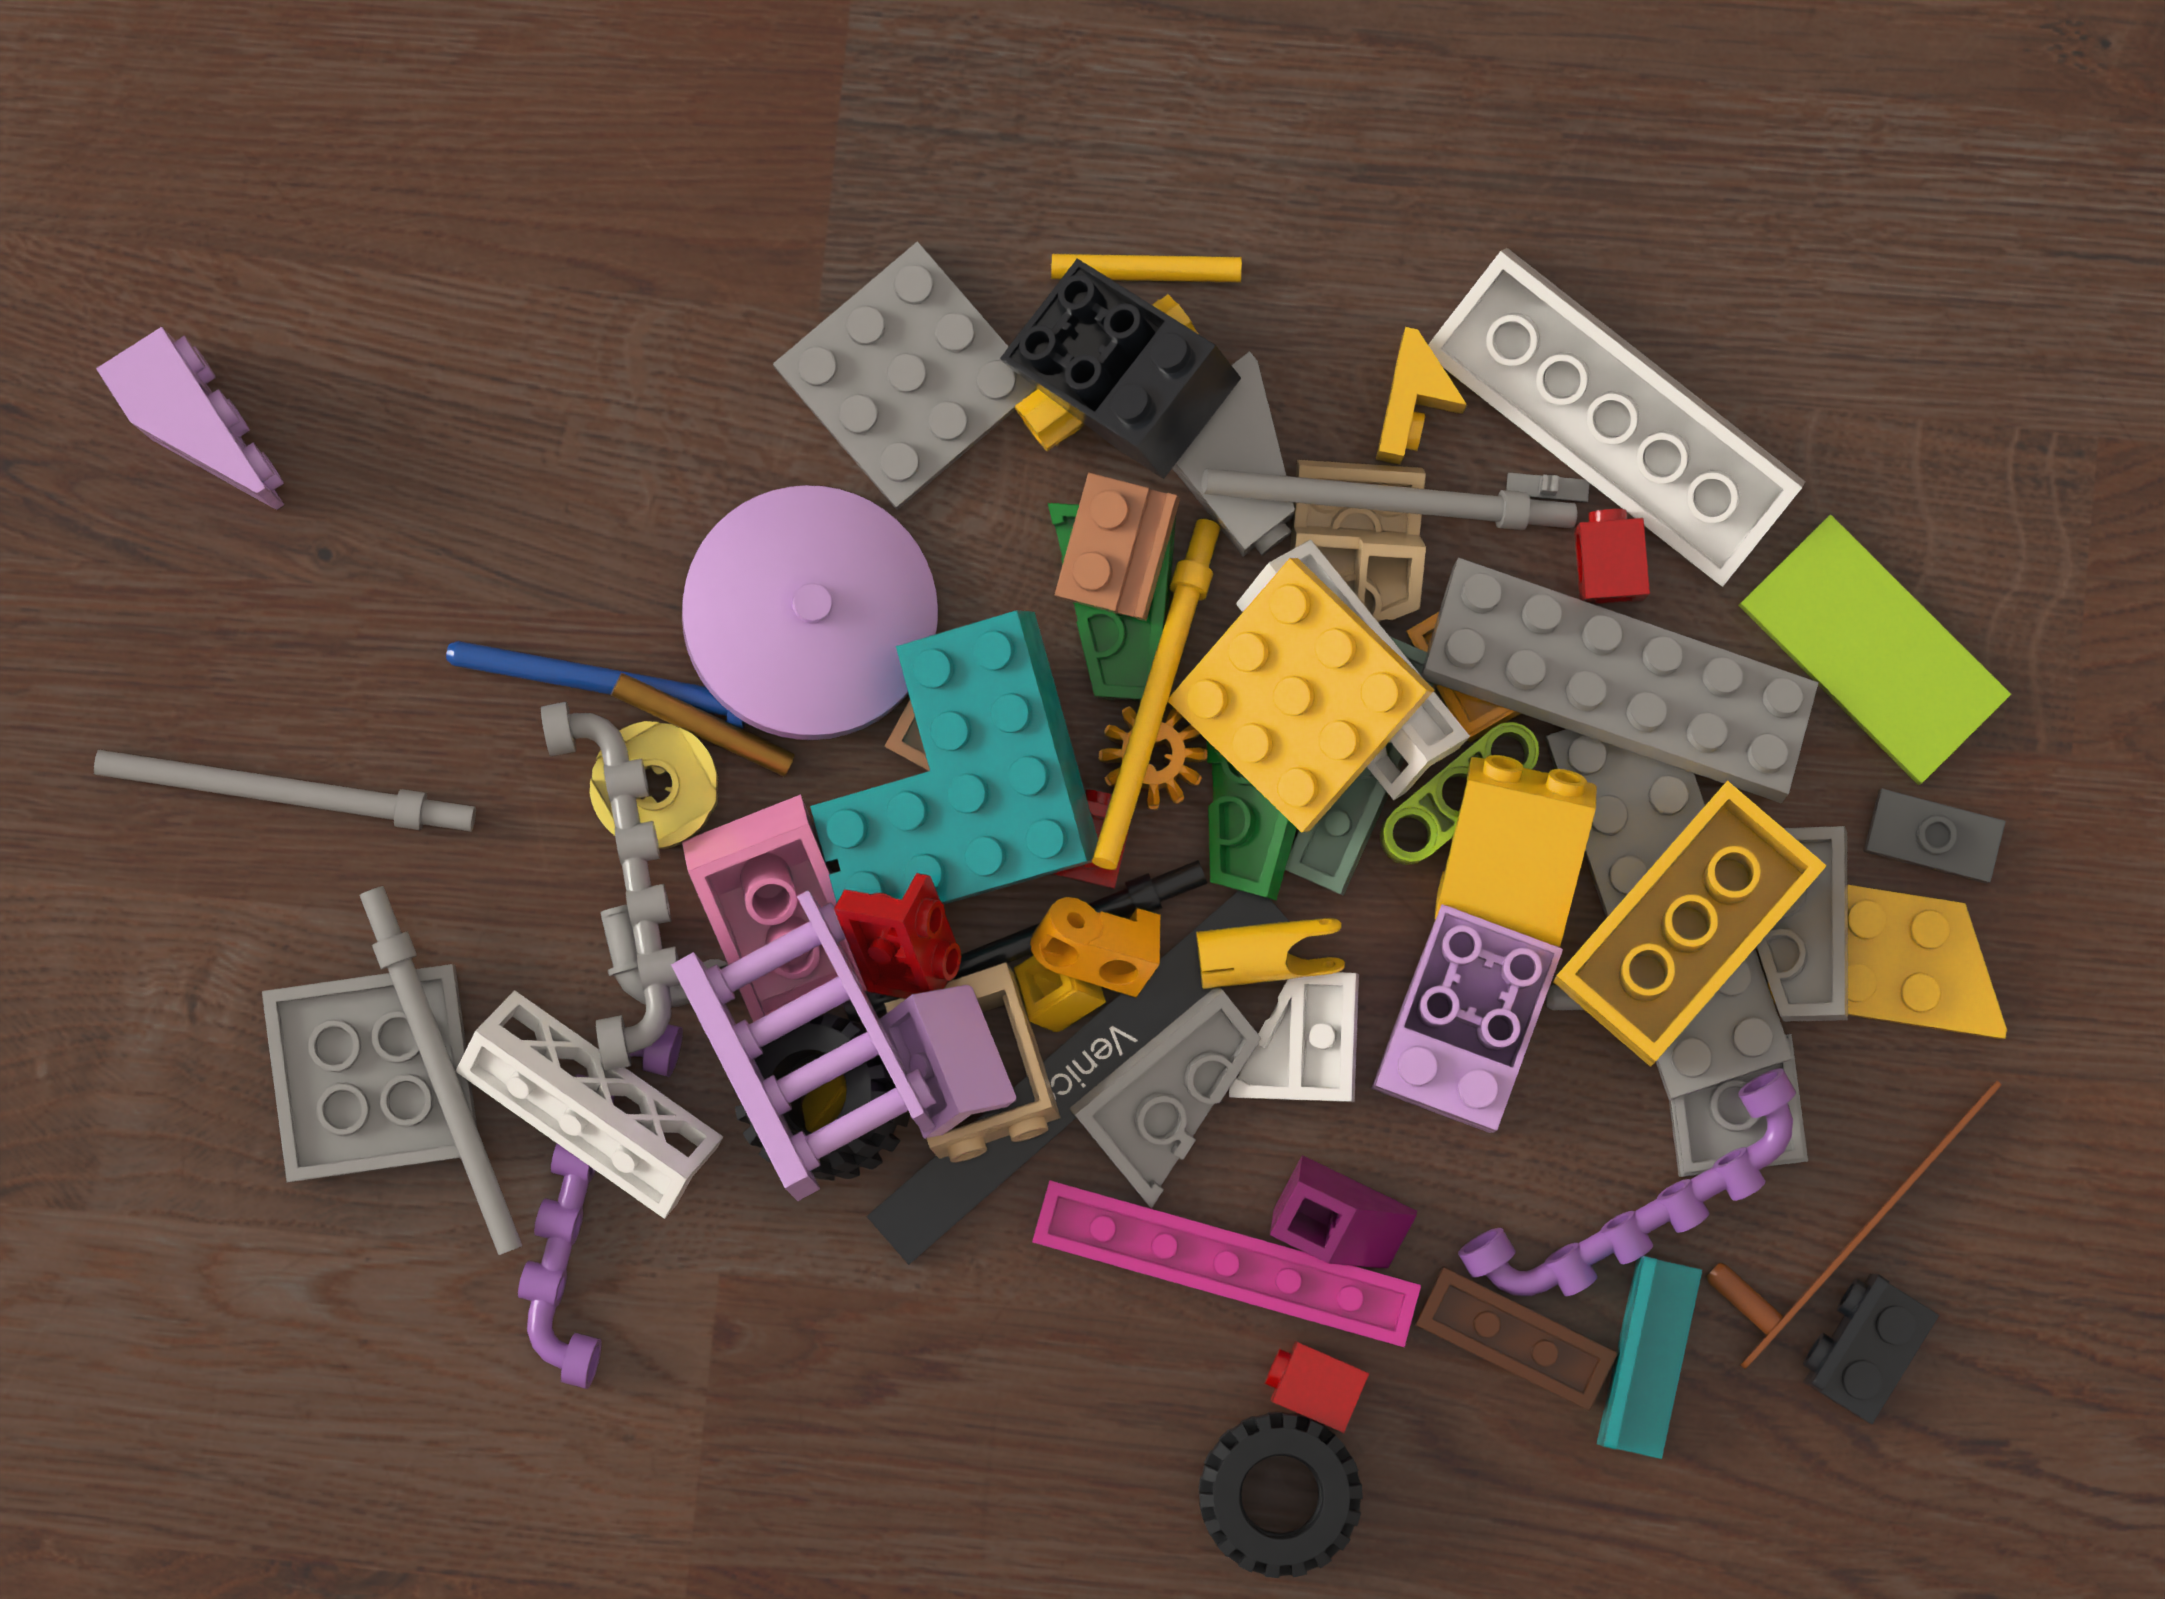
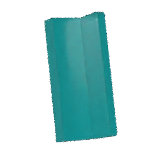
[1596,1256,1702,1459]

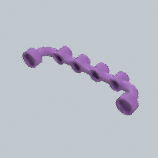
[518,1024,683,1389]
[1458,1068,1796,1296]

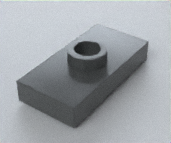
[1863,789,2006,884]

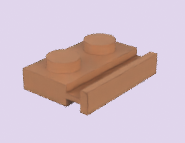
[1054,472,1180,621]

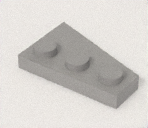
[1756,826,1848,1022]
[1069,987,1261,1209]

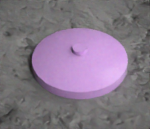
[682,485,938,740]

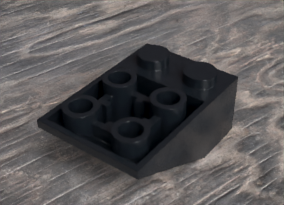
[1000,258,1241,479]

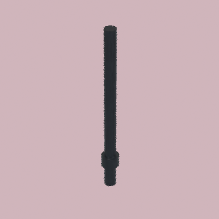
[843,860,1208,1023]

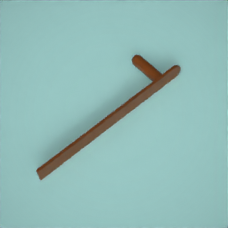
[1706,1081,2002,1369]

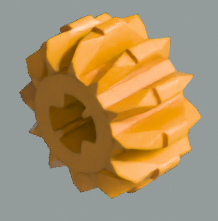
[1099,706,1207,810]

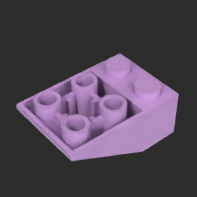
[96,327,284,510]
[1371,904,1563,1133]

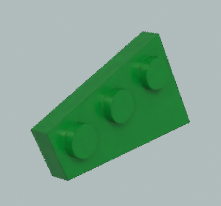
[1048,503,1176,702]
[1207,741,1297,901]

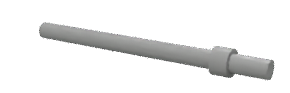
[1201,468,1577,530]
[94,750,476,832]
[359,886,522,1256]

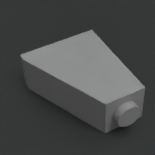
[1172,351,1295,557]

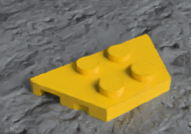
[1767,885,2007,1039]

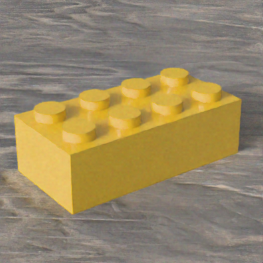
[1553,780,1827,1067]

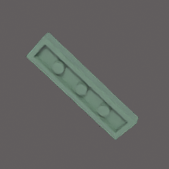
[1285,636,1438,896]

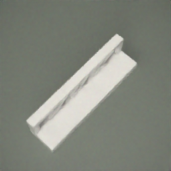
[1236,540,1470,800]
[455,990,723,1219]

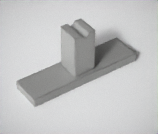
[1506,473,1590,503]

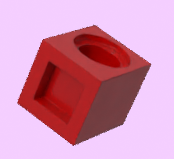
[1574,509,1650,605]
[1265,1341,1369,1433]

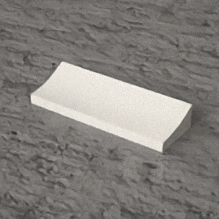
[1428,248,1805,587]

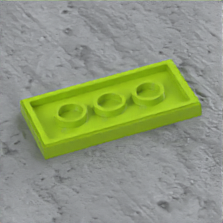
[1738,514,2011,785]

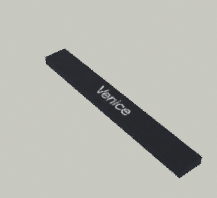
[866,890,1290,1265]

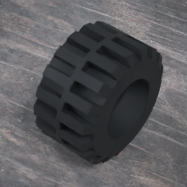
[734,1013,910,1181]
[1198,1412,1363,1578]

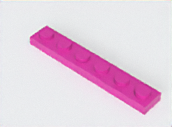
[1032,1180,1421,1347]

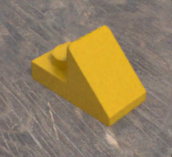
[1376,327,1467,465]

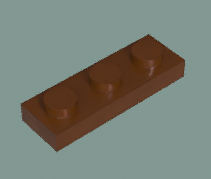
[1414,1267,1618,1411]

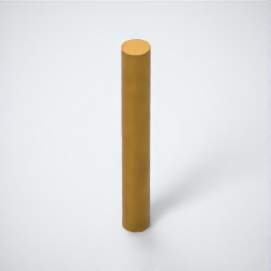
[611,673,795,777]

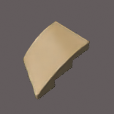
[1290,460,1426,622]

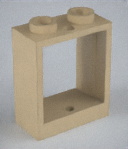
[884,962,1061,1162]

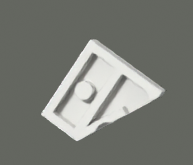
[1229,972,1359,1102]

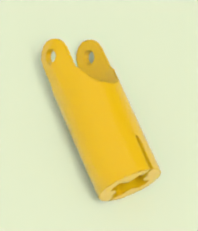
[1196,918,1345,989]

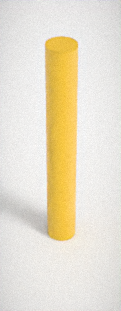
[1051,254,1242,282]

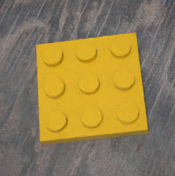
[1168,558,1434,833]

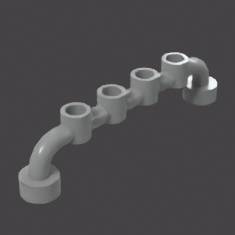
[541,702,681,1071]

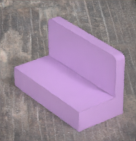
[880,985,1016,1139]

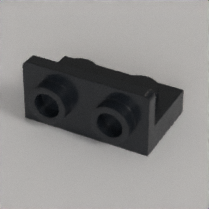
[1803,1274,1939,1424]

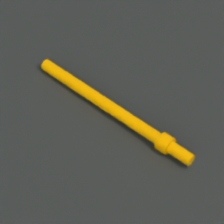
[1092,519,1221,870]

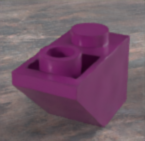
[1270,1155,1417,1269]

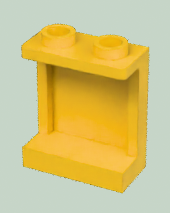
[1434,755,1597,947]

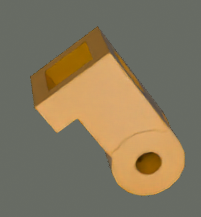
[1030,897,1161,997]

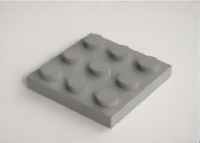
[773,241,1038,510]
[262,964,477,1182]

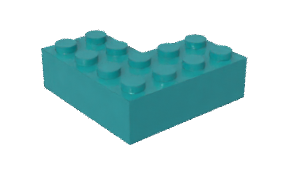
[810,610,1098,905]

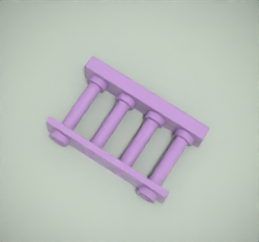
[671,890,936,1201]

